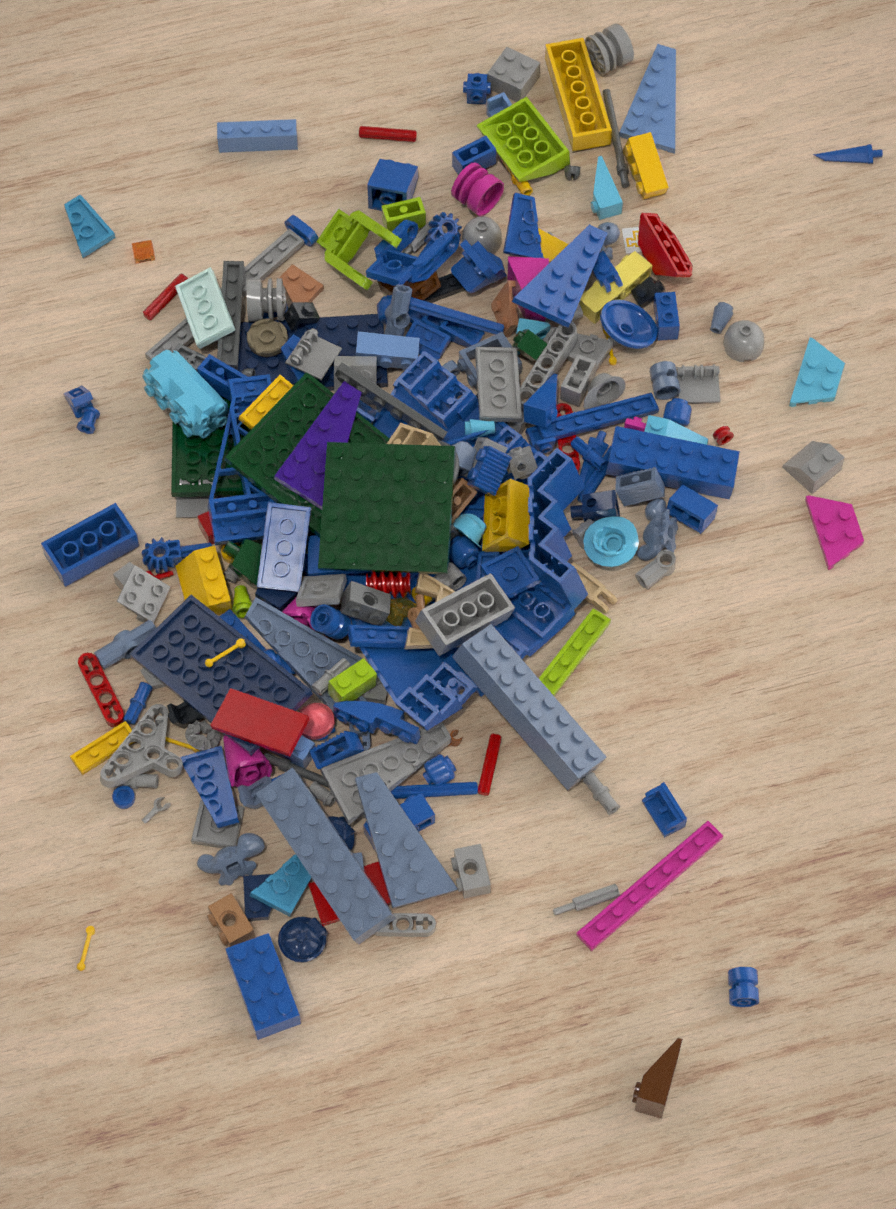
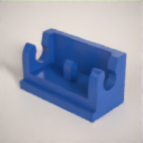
[642,782,687,838]

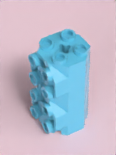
[142,350,228,438]

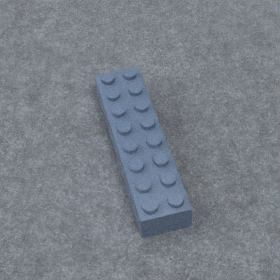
[452,624,607,790]
[255,767,396,944]

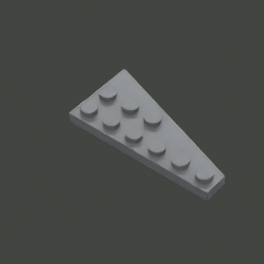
[321,722,451,825]

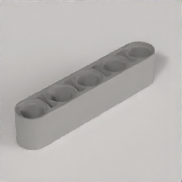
[520,321,578,412]

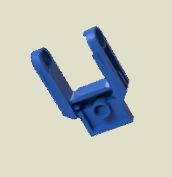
[366,220,460,286]

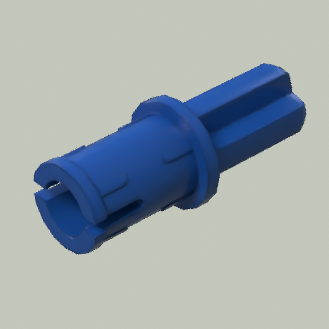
[570,437,608,471]
[124,682,153,725]

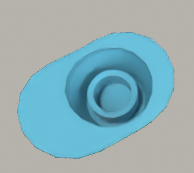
[452,514,486,548]

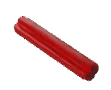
[359,126,417,142]
[143,273,188,320]
[478,733,502,796]

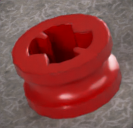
[713,426,734,446]

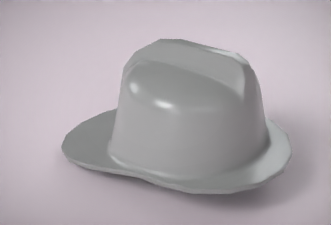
[583,373,626,410]

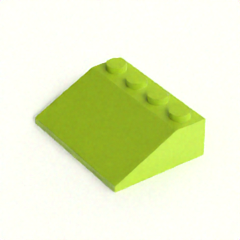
[477,96,570,182]

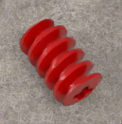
[366,572,411,598]

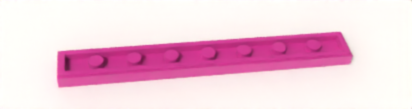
[576,821,723,952]

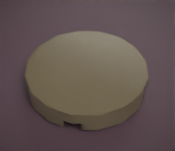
[247,318,288,357]

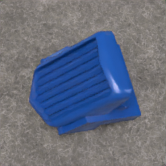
[451,239,507,293]

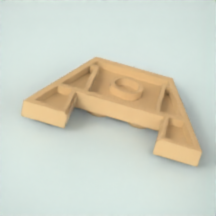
[404,573,462,649]

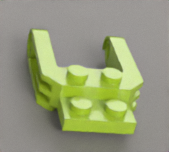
[316,209,402,291]

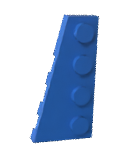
[180,746,239,828]

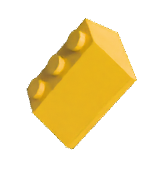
[482,479,530,552]
[175,545,233,616]

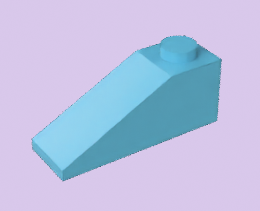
[590,156,623,220]
[644,415,708,445]

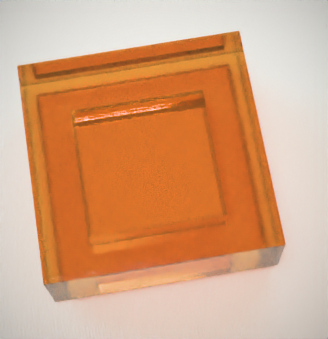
[132,240,155,264]

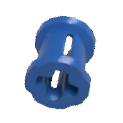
[77,406,100,434]

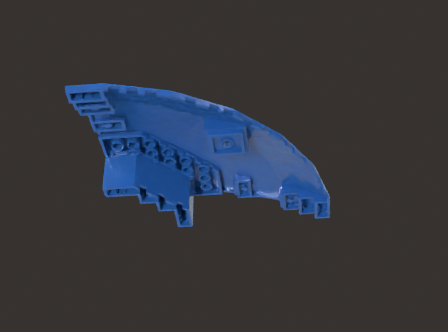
[343,350,588,731]

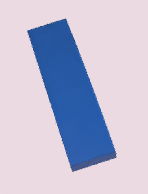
[408,309,485,347]

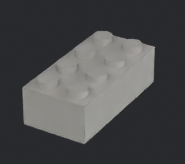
[415,573,515,656]

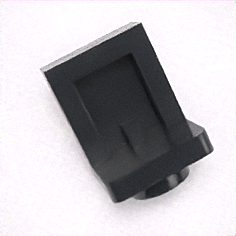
[631,276,665,308]
[284,302,320,330]
[167,701,204,729]

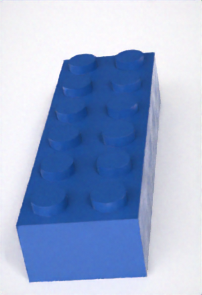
[606,426,740,499]

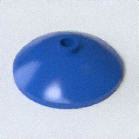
[600,300,658,349]

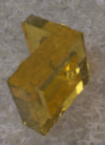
[386,598,416,626]

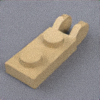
[571,562,618,614]

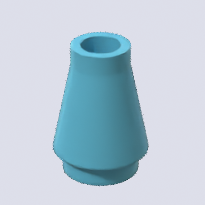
[464,419,495,440]

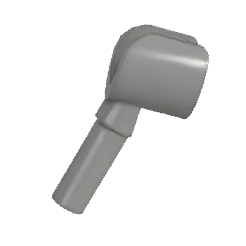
[142,797,171,824]

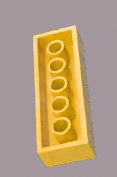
[545,38,612,152]

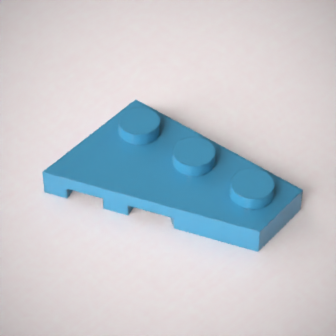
[64,194,116,258]
[250,854,312,917]

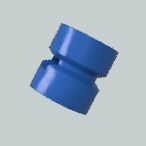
[310,604,351,640]
[728,967,759,1007]

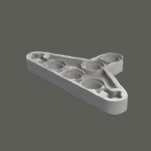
[100,704,182,788]

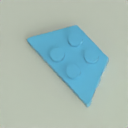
[789,337,845,407]

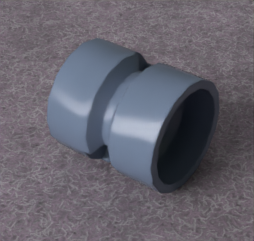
[649,361,681,400]

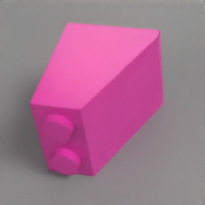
[507,256,549,322]

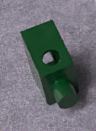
[222,539,262,589]

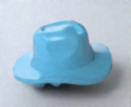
[583,516,639,567]

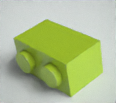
[382,197,426,232]
[328,658,377,702]

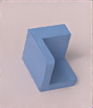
[486,92,512,118]

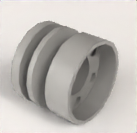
[585,24,634,75]
[247,278,286,322]

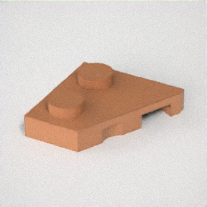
[280,264,324,302]
[491,280,518,337]

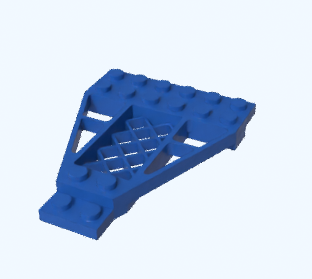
[208,374,312,545]

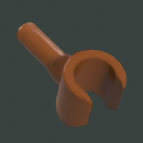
[446,730,463,747]

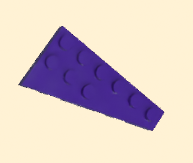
[274,381,362,510]

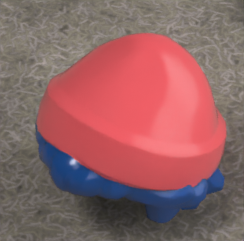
[299,703,336,741]

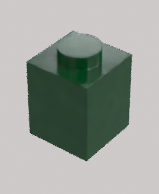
[512,329,548,361]

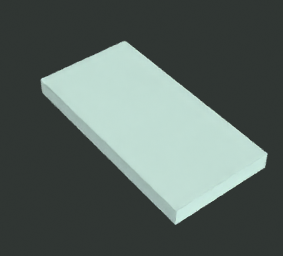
[175,267,235,349]

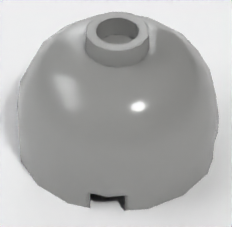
[462,216,502,254]
[723,320,764,362]

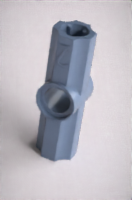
[385,284,412,336]
[94,620,156,669]

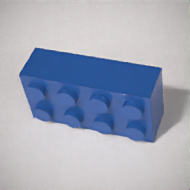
[41,503,139,587]
[225,933,301,1040]

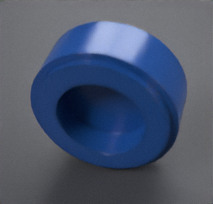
[112,785,135,809]

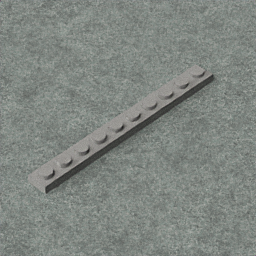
[145,228,304,361]

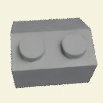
[782,441,845,494]

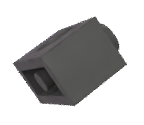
[341,581,391,626]

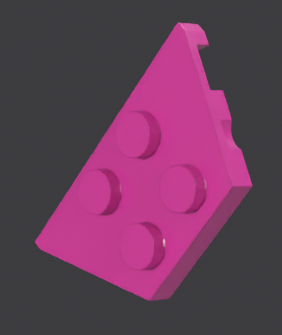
[805,495,864,570]

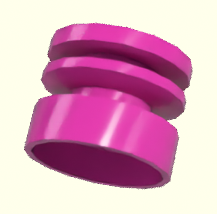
[451,163,504,217]

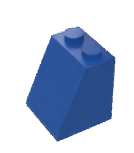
[367,159,418,211]

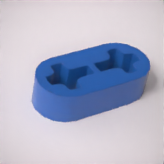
[284,215,318,247]

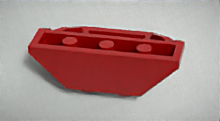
[638,213,693,278]

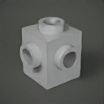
[507,446,538,479]

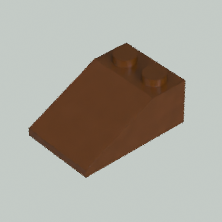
[632,1038,683,1119]

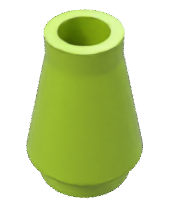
[232,585,252,618]

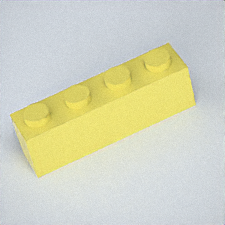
[579,251,652,324]

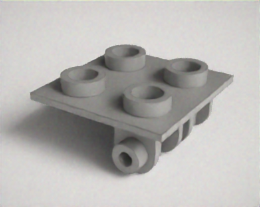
[285,328,342,380]
[676,364,721,403]
[176,478,219,518]
[117,565,170,623]

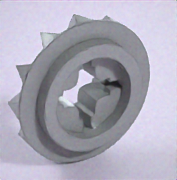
[185,720,221,751]

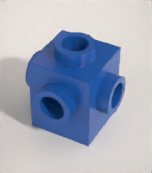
[463,73,491,104]

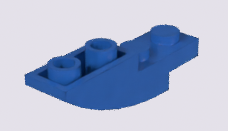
[333,701,420,744]

